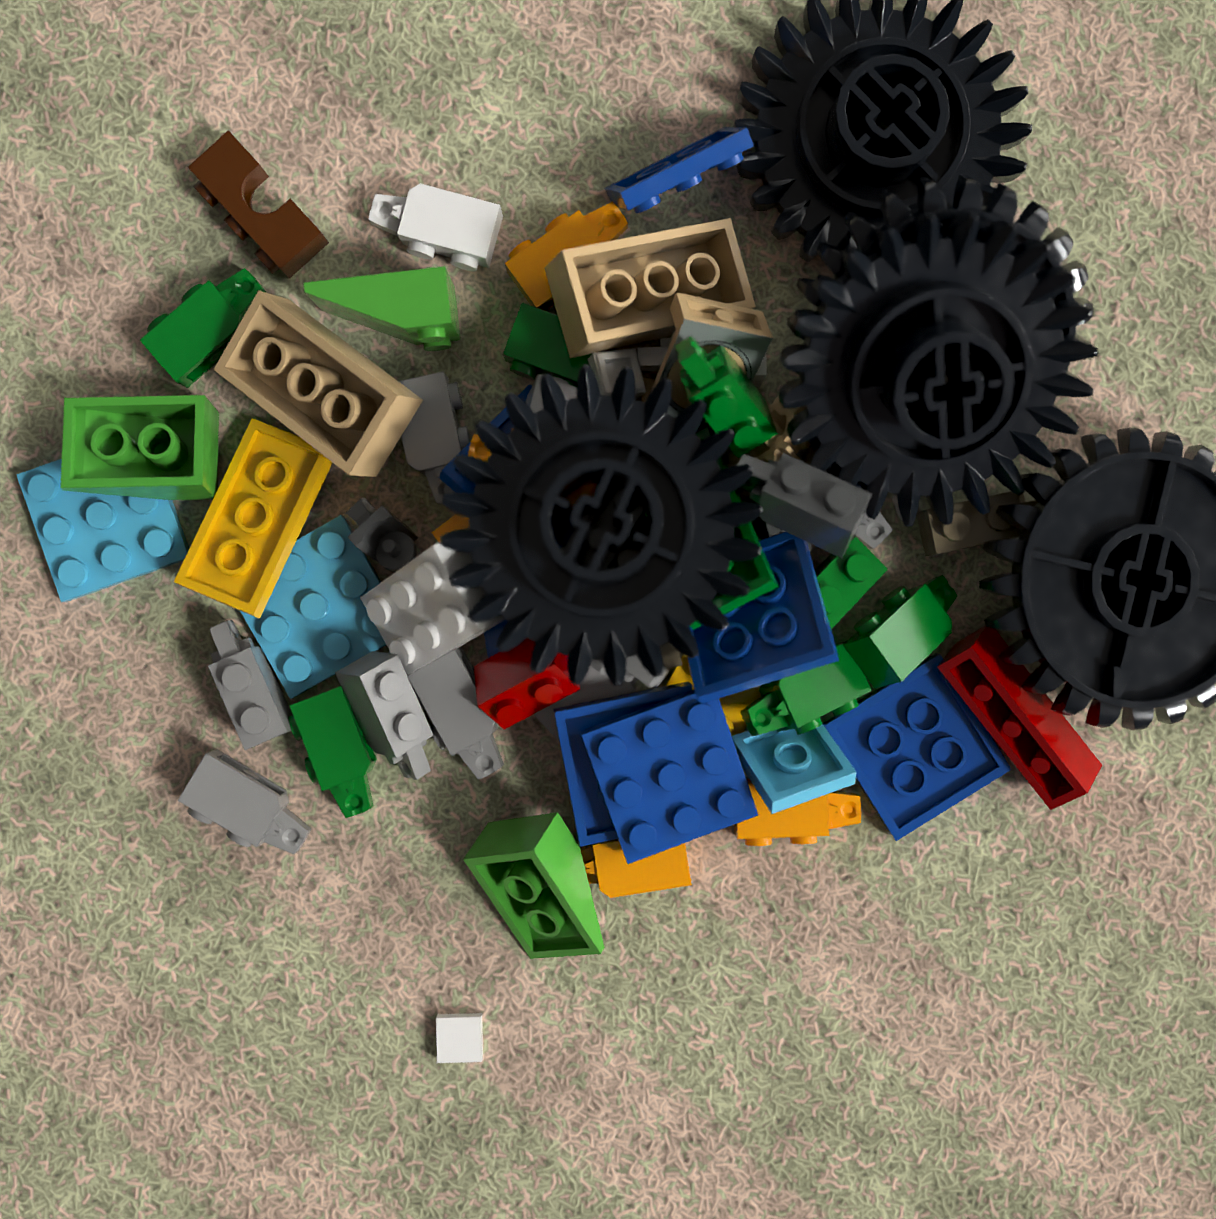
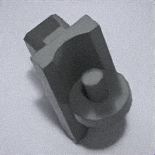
[344,497,418,572]

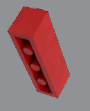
[937,626,1102,810]

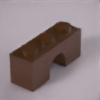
[188,130,329,279]

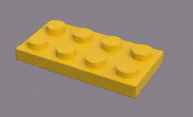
[174,418,332,619]

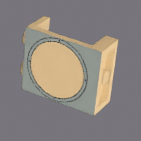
[642,292,773,426]

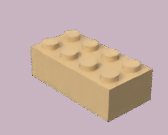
[544,218,756,358]
[213,291,423,477]

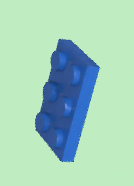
[604,127,754,213]

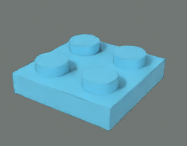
[732,724,857,814]

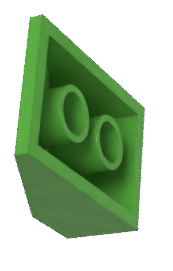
[303,266,461,351]
[61,395,219,500]
[463,812,605,959]

